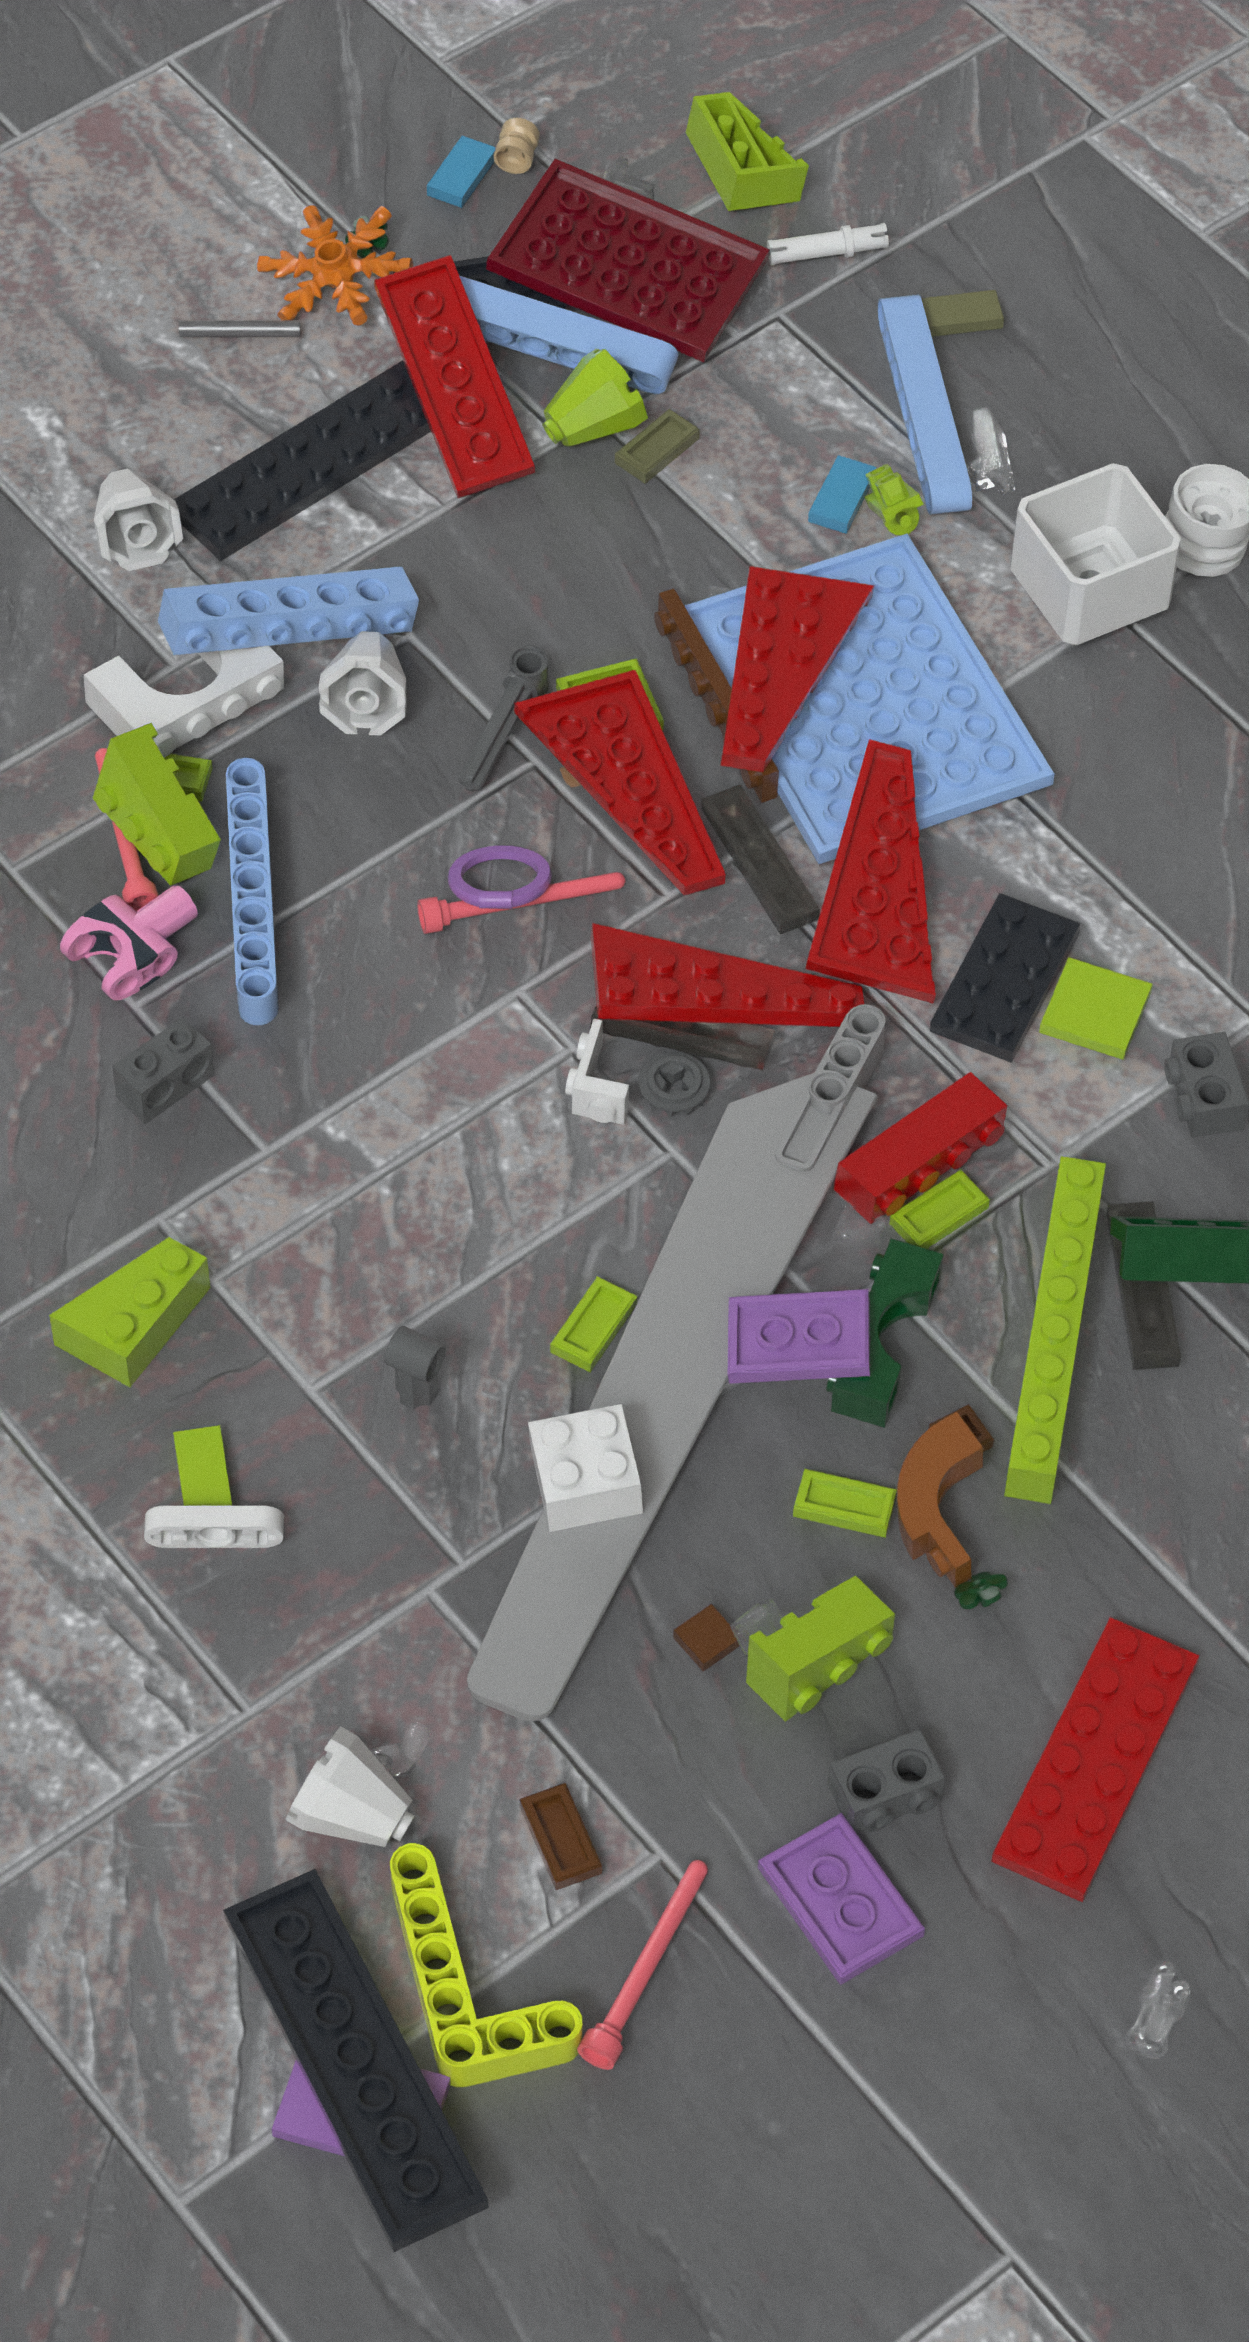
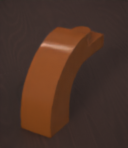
[897,1411,983,1588]

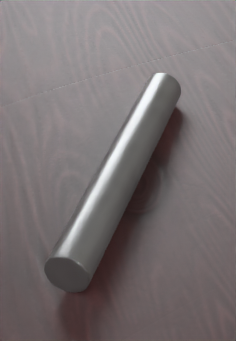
[179,320,300,337]

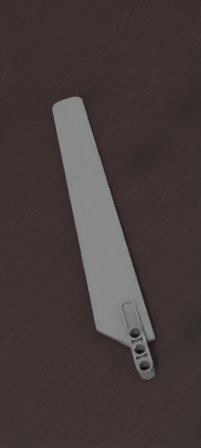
[467,1004,886,1721]

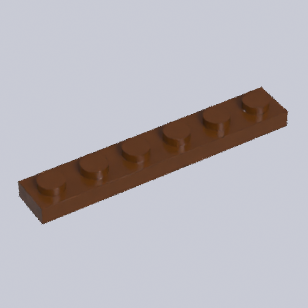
[654,588,779,803]

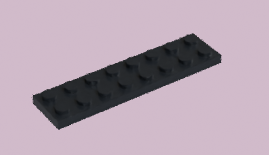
[173,360,431,562]
[223,1869,489,2252]

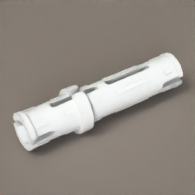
[767,223,889,266]

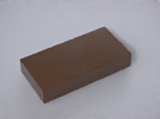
[519,1783,602,1890]

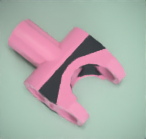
[60,885,198,1000]

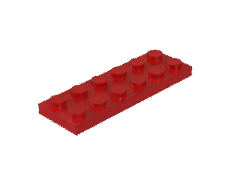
[374,255,535,498]
[991,1617,1200,1903]

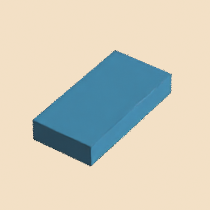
[427,136,496,208]
[808,455,876,534]

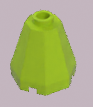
[542,348,648,446]

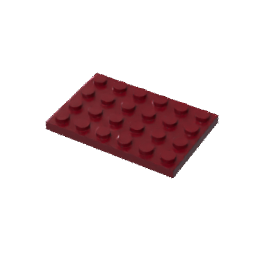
[486,158,770,362]

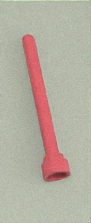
[95,748,159,911]
[417,872,625,934]
[577,1860,708,2070]

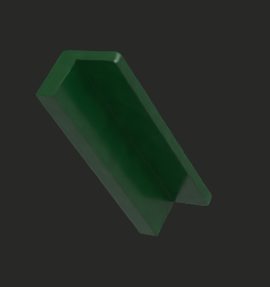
[1110,1216,1249,1284]

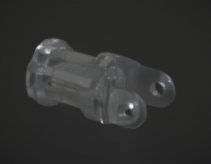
[1124,1961,1191,2059]

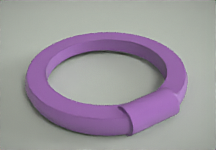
[448,846,552,909]

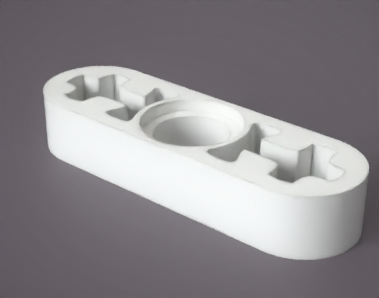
[144,1506,284,1548]

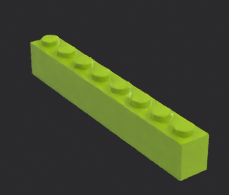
[1004,1156,1106,1504]

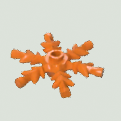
[257,205,413,326]

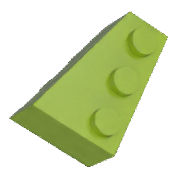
[685,92,809,211]
[92,722,221,886]
[49,1237,211,1387]
[746,1575,895,1722]

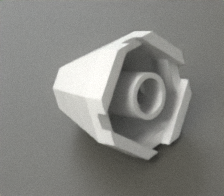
[94,469,183,571]
[319,631,407,736]
[285,1726,415,1847]

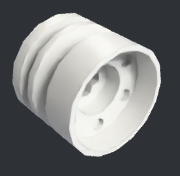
[1165,464,1249,577]

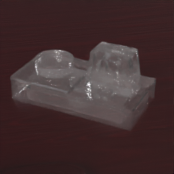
[966,407,1015,496]

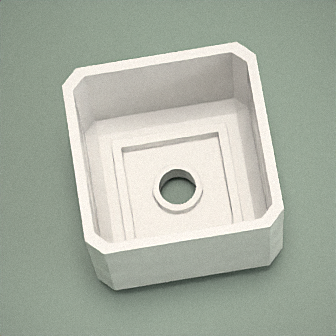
[1010,463,1181,645]

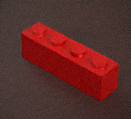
[834,1072,1008,1224]

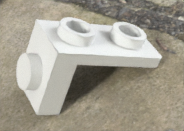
[565,1019,629,1125]

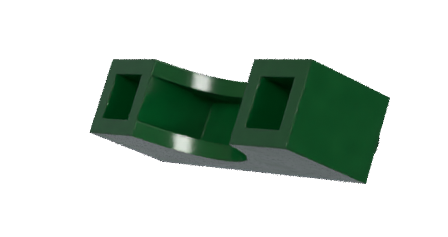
[826,1238,944,1428]

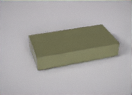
[921,290,1004,337]
[615,409,700,484]

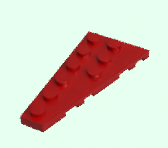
[720,566,875,772]
[514,670,726,896]
[805,739,936,1003]
[591,923,865,1027]

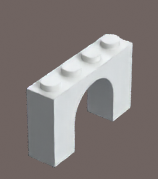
[84,646,284,757]

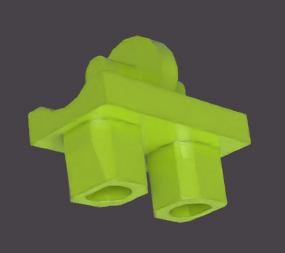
[864,464,924,536]

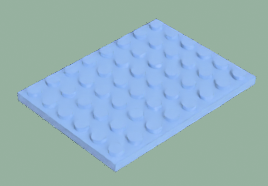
[685,534,1054,864]

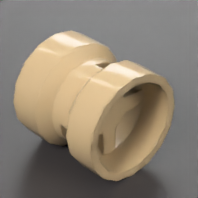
[494,118,540,174]

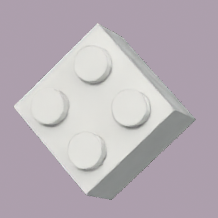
[528,1404,643,1532]

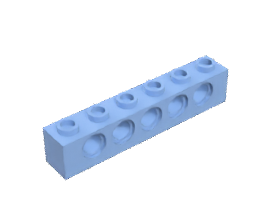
[158,566,419,655]

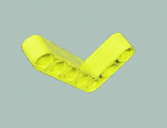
[390,1843,583,2087]

